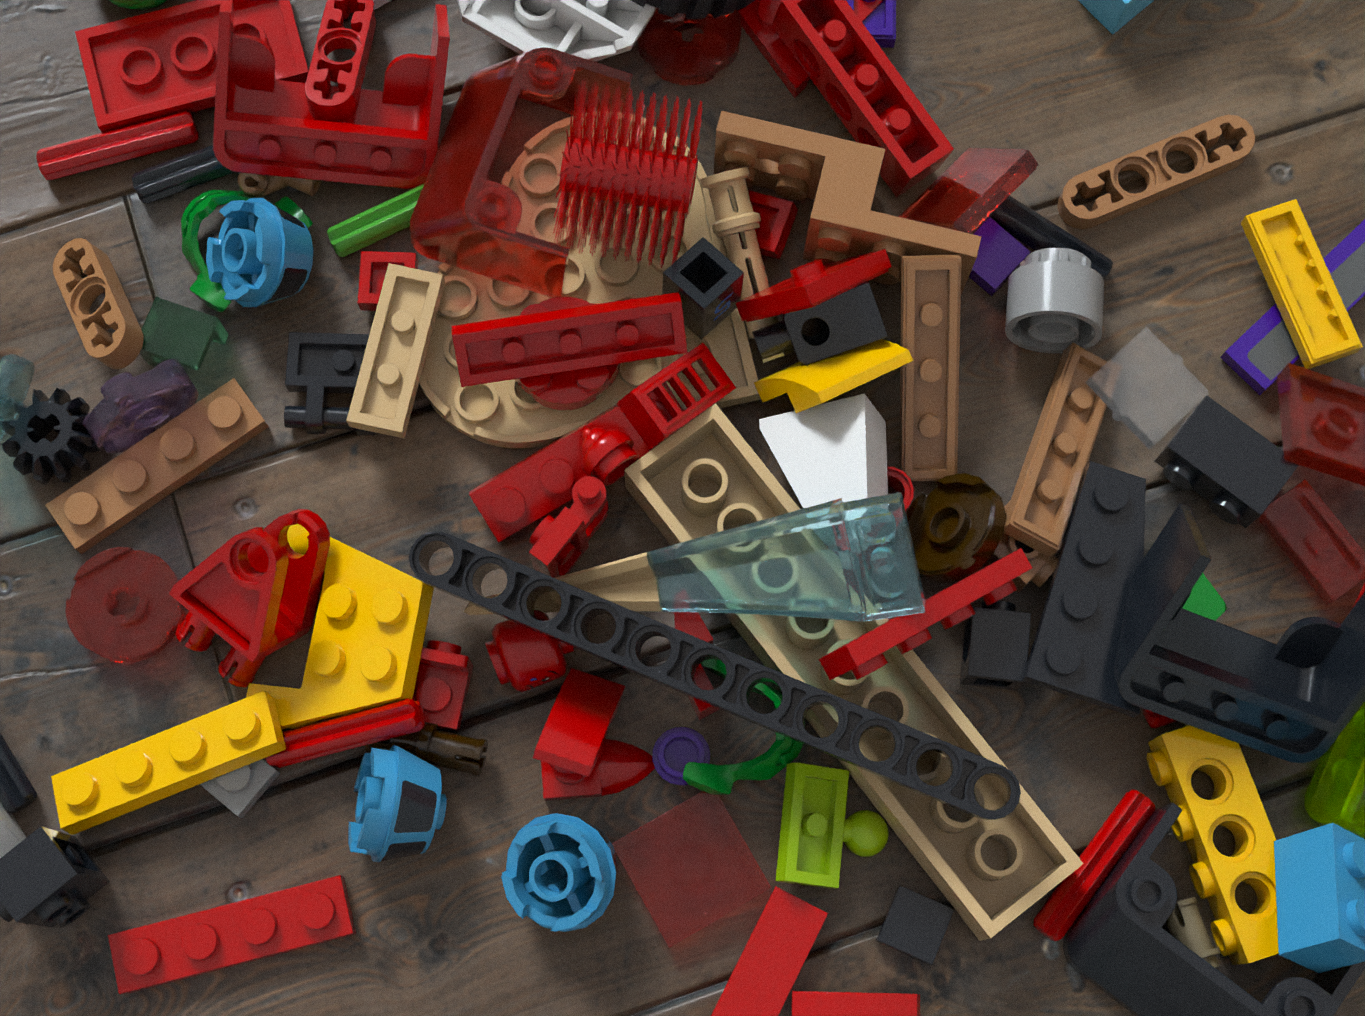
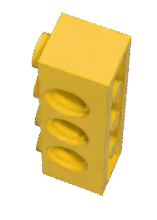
[1147,725,1279,965]

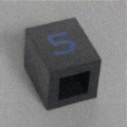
[662,237,744,340]

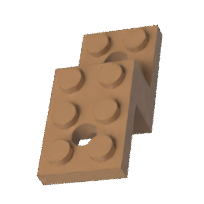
[713,110,982,295]

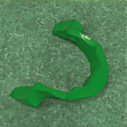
[181,190,313,312]
[683,657,805,795]

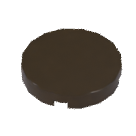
[899,473,1006,584]

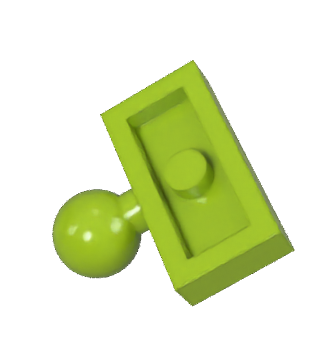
[775,762,889,889]

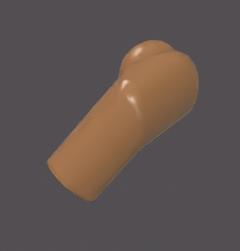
[238,173,322,197]

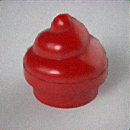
[581,427,639,486]

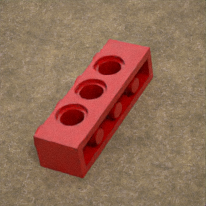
[771,0,954,198]

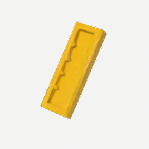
[1241,199,1363,370]

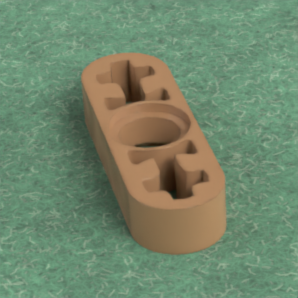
[53,238,144,369]

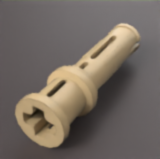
[700,167,778,339]

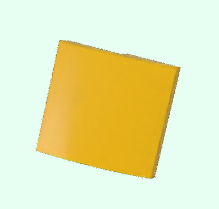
[754,339,913,413]

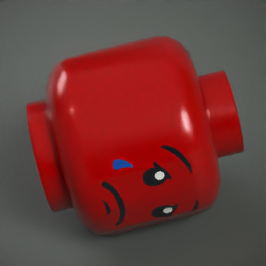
[485,610,574,692]

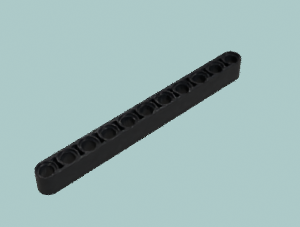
[409,531,1021,820]

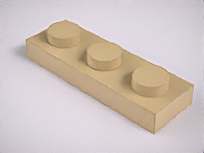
[346,263,445,439]

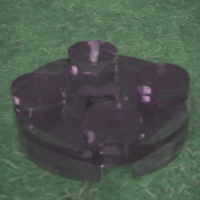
[83,358,199,454]

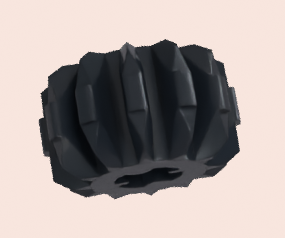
[1,388,101,484]

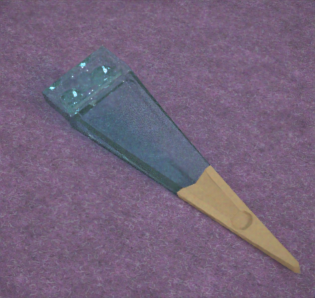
[464,492,926,622]

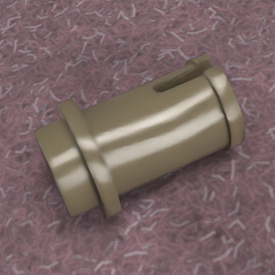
[1166,897,1221,968]

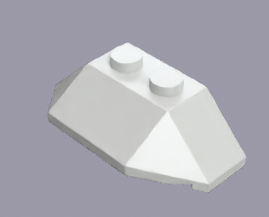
[457,0,657,75]

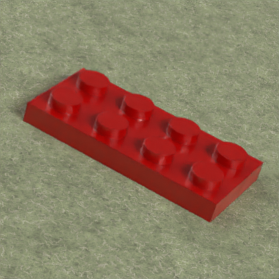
[75,0,309,133]

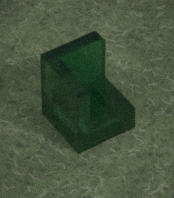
[139,297,229,371]

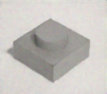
[200,759,280,818]

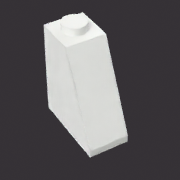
[759,393,890,551]

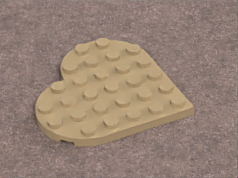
[419,111,761,449]

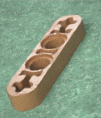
[1057,115,1255,229]

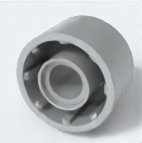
[1005,248,1104,353]

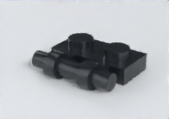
[284,332,376,436]

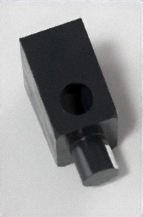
[752,281,888,366]

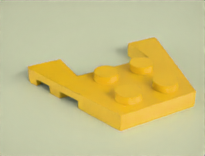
[246,524,434,730]

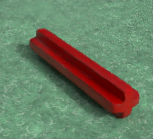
[36,111,198,180]
[264,698,425,768]
[1033,789,1156,941]

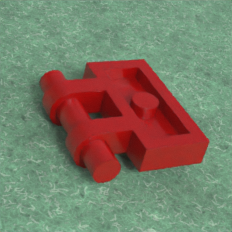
[529,476,609,578]

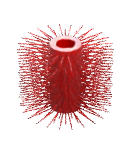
[553,80,703,268]

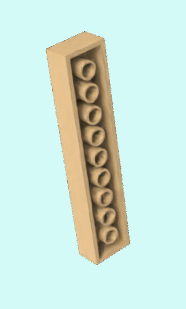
[624,403,1084,941]

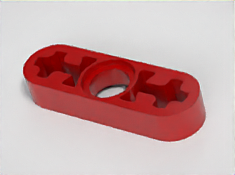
[305,0,376,123]

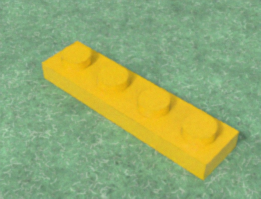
[51,690,286,835]

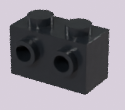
[1154,395,1300,529]
[0,826,110,928]

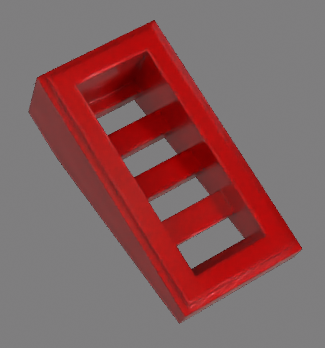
[617,342,736,450]

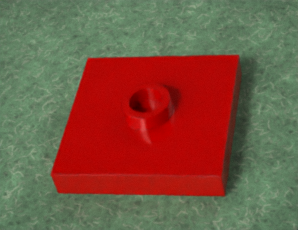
[735,249,892,322]

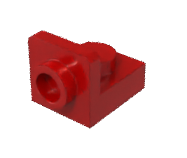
[413,640,473,732]

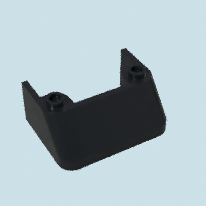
[1114,503,1365,763]
[1063,803,1365,1016]

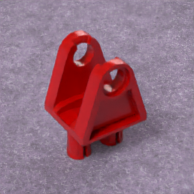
[169,509,330,687]

